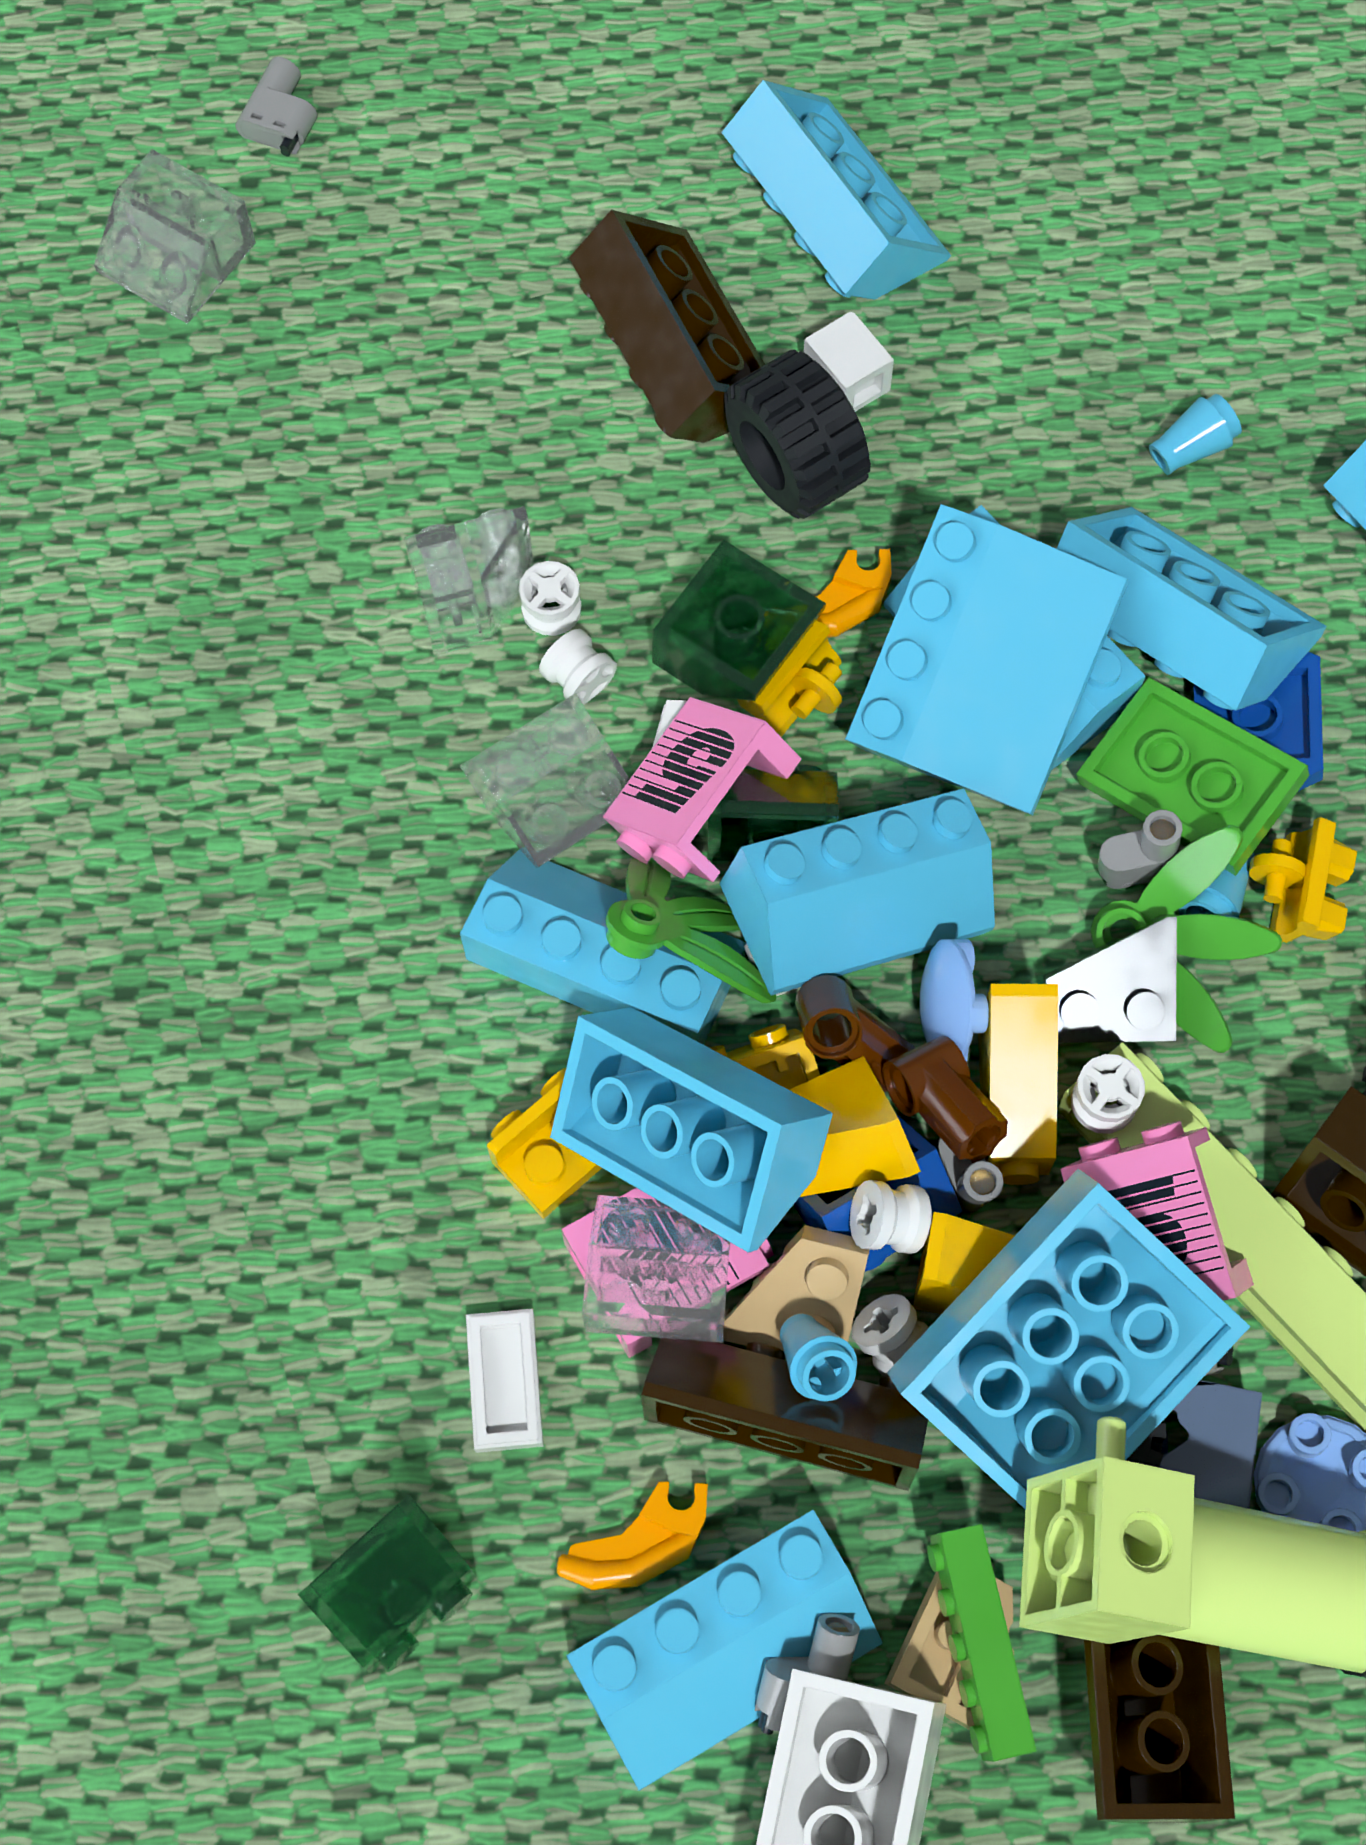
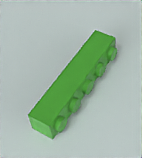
[927,1524,1037,1762]

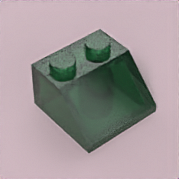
[652,540,826,701]
[708,765,839,861]
[298,1494,477,1674]

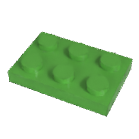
[1076,677,1309,876]

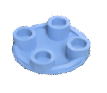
[920,939,989,1062]
[1253,1413,1366,1532]

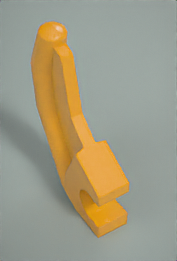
[765,549,892,638]
[556,1481,708,1590]

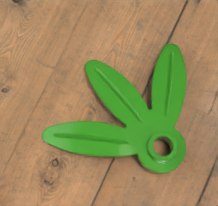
[1091,825,1282,1053]
[605,857,777,1003]

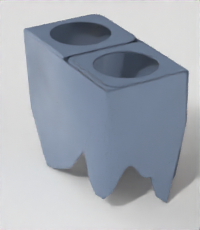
[1159,1380,1262,1509]

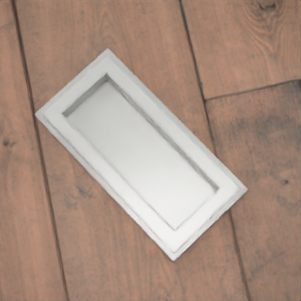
[466,1309,544,1453]

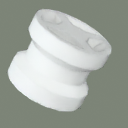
[519,561,582,636]
[539,628,617,707]
[1071,1054,1145,1134]
[850,1180,932,1254]
[851,1294,929,1378]

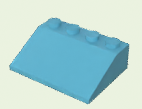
[845,504,1129,816]
[887,1169,1250,1509]

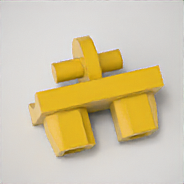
[733,619,842,737]
[1249,817,1357,943]

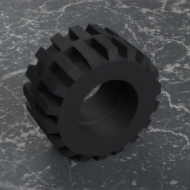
[724,349,871,519]

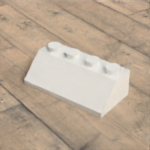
[756,1669,946,1845]

